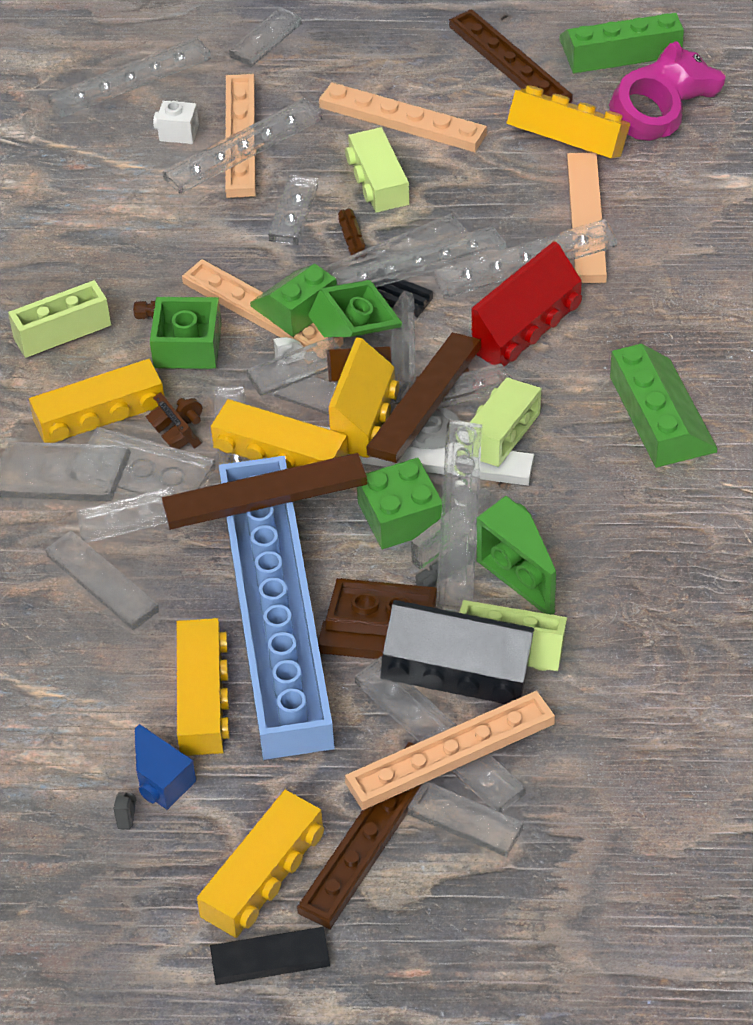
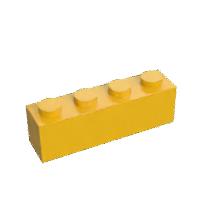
[506,85,630,158]
[29,358,164,446]
[211,399,348,469]
[177,618,230,756]
[197,789,324,939]

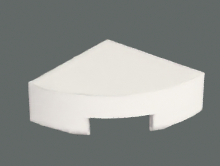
[274,337,309,368]

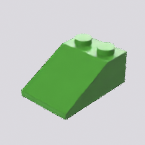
[477,496,556,615]

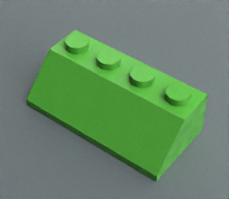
[559,13,684,73]
[610,344,717,468]

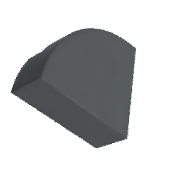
[113,792,137,830]

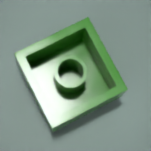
[150,297,222,369]
[357,457,444,549]

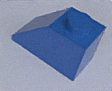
[134,724,196,810]

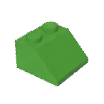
[250,263,337,337]
[308,280,402,337]

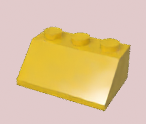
[328,337,399,458]

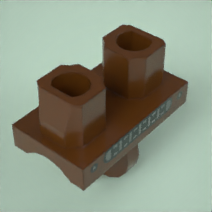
[146,392,202,452]

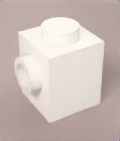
[153,100,199,144]

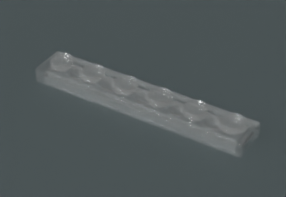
[434,219,617,299]
[436,419,482,612]

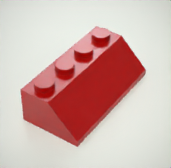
[472,241,582,370]

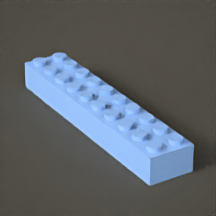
[219,456,335,760]

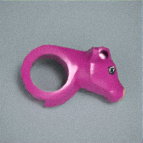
[609,41,726,141]

